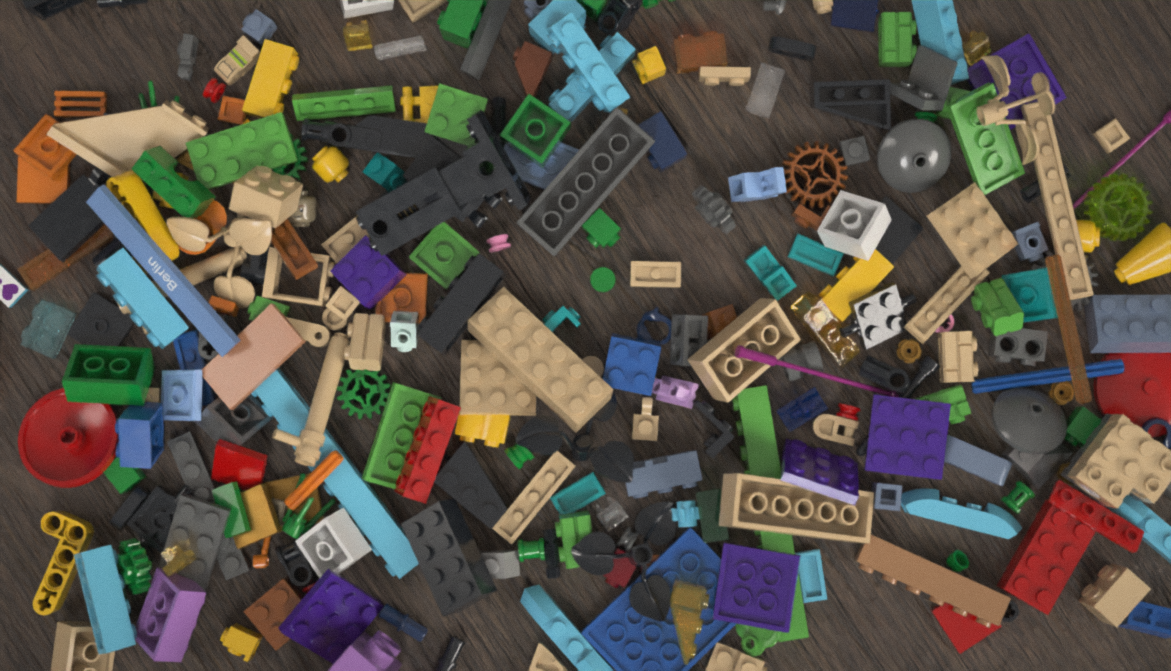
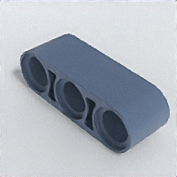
[944,435,1013,487]

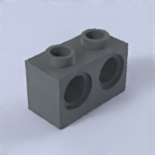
[670,314,708,366]
[988,328,1048,366]

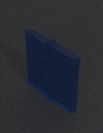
[830,0,879,32]

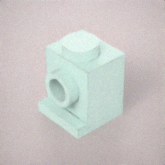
[390,311,418,352]

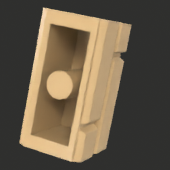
[344,313,386,371]
[937,331,978,383]

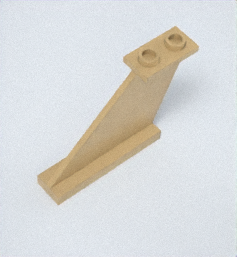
[46,100,209,182]

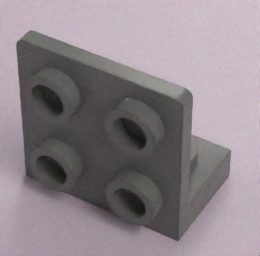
[890,45,958,110]

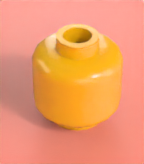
[312,145,349,183]
[1076,220,1100,253]

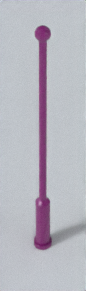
[1072,109,1171,210]
[735,345,899,397]

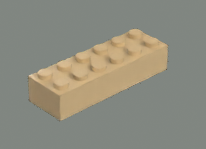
[468,287,613,433]
[719,473,874,543]

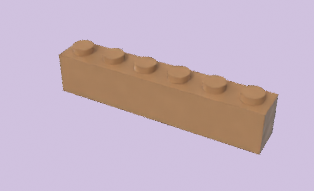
[854,535,1011,628]

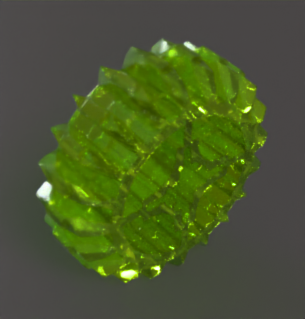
[1084,174,1153,241]

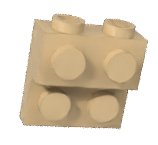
[704,642,767,671]

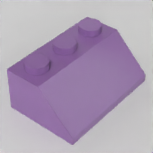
[135,568,207,662]

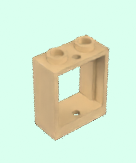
[262,247,336,307]

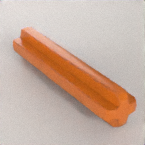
[284,450,344,510]

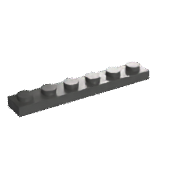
[167,431,251,580]

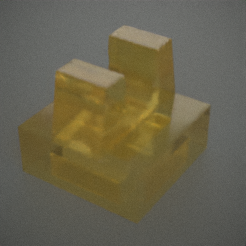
[343,20,373,51]
[962,30,991,66]
[161,544,197,577]

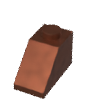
[513,41,553,97]

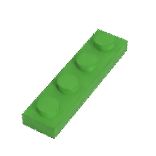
[292,85,396,121]

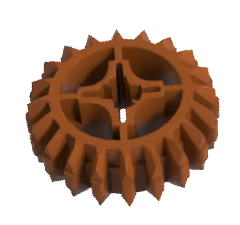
[782,141,848,209]

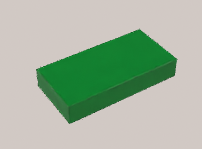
[212,482,251,538]

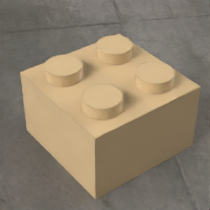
[229,165,303,228]
[1079,563,1151,627]

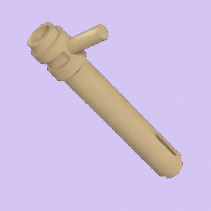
[117,247,247,334]
[272,333,350,467]

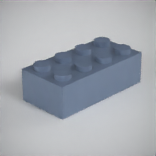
[1084,295,1171,353]

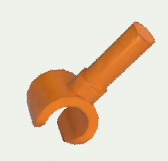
[253,536,271,569]

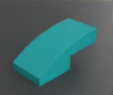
[744,245,797,301]

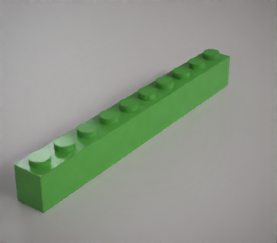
[731,385,809,642]

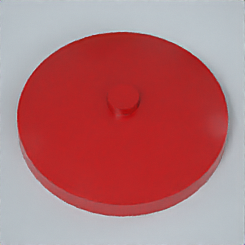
[1094,353,1171,438]
[18,388,119,488]

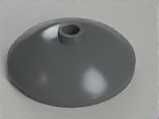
[877,119,951,193]
[991,387,1067,454]

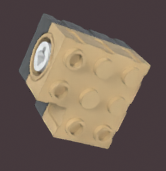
[1061,414,1171,509]

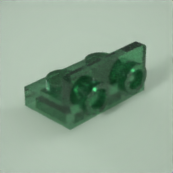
[696,487,729,543]

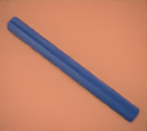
[971,359,1124,394]

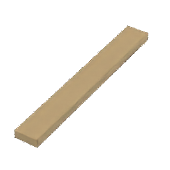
[1021,102,1094,301]

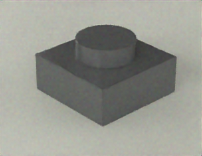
[839,136,870,166]

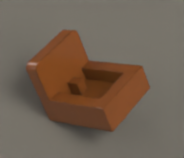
[791,204,831,231]
[702,304,737,340]

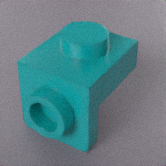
[363,152,406,191]
[542,306,581,332]

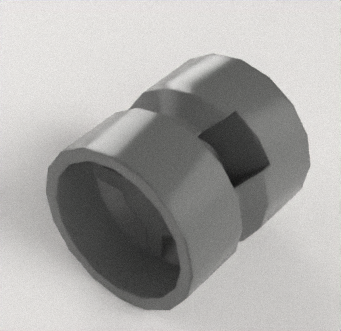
[780,341,823,382]

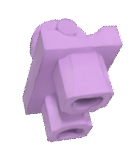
[652,376,699,409]

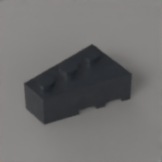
[434,441,509,529]

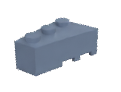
[625,450,702,499]

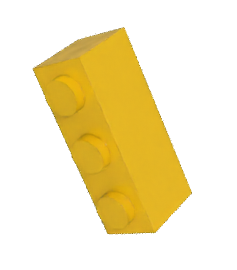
[242,39,299,119]
[817,249,894,323]

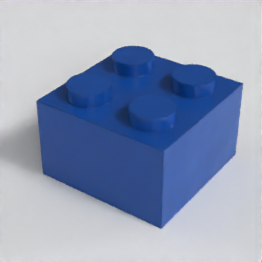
[602,333,661,396]
[115,402,164,469]

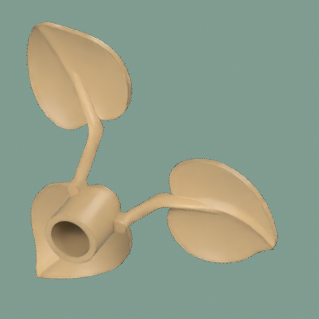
[977,55,1055,165]
[167,217,272,308]

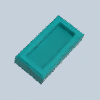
[787,234,844,277]
[550,472,606,514]

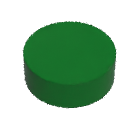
[590,267,615,293]

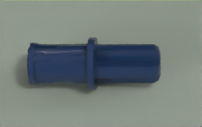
[378,603,428,642]

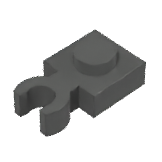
[177,34,199,81]

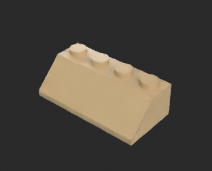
[51,621,115,671]

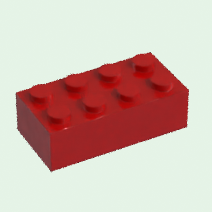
[996,499,1096,615]

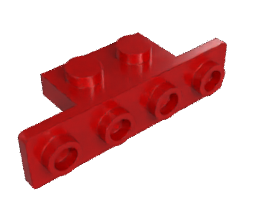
[1048,480,1144,553]

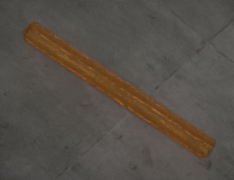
[1045,254,1092,404]

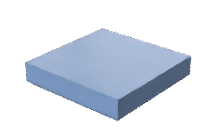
[161,370,202,421]

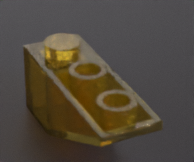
[790,291,861,368]
[669,579,710,665]

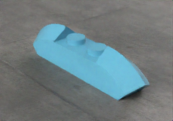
[901,488,1022,539]
[1104,494,1171,564]
[520,585,614,671]

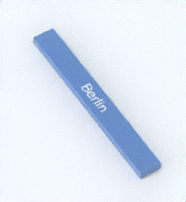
[86,185,241,357]

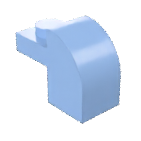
[728,167,786,202]

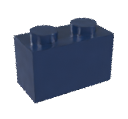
[639,111,687,173]

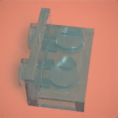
[21,300,76,359]

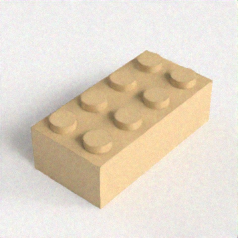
[687,298,801,402]

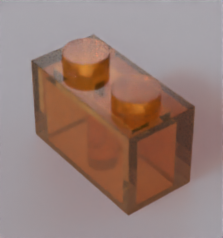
[673,31,728,74]

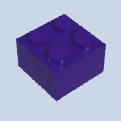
[330,235,407,310]

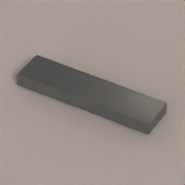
[460,0,512,80]

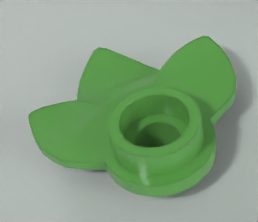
[735,624,780,656]

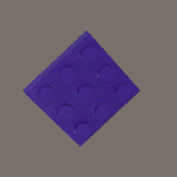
[967,34,1067,130]
[864,394,951,480]
[781,439,859,505]
[713,542,801,633]
[278,568,384,664]

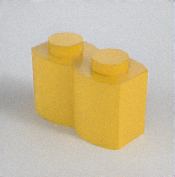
[455,412,511,448]

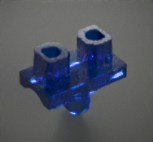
[776,387,828,432]

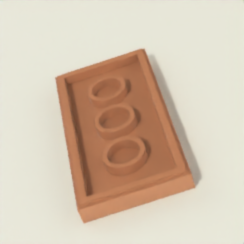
[202,303,306,410]

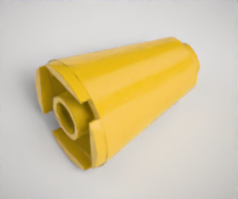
[1114,223,1171,285]

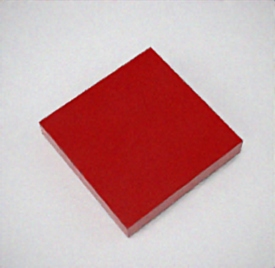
[211,439,267,491]
[930,602,1002,654]

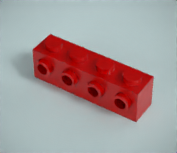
[394,396,461,504]

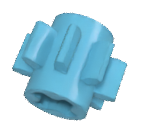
[671,500,702,527]

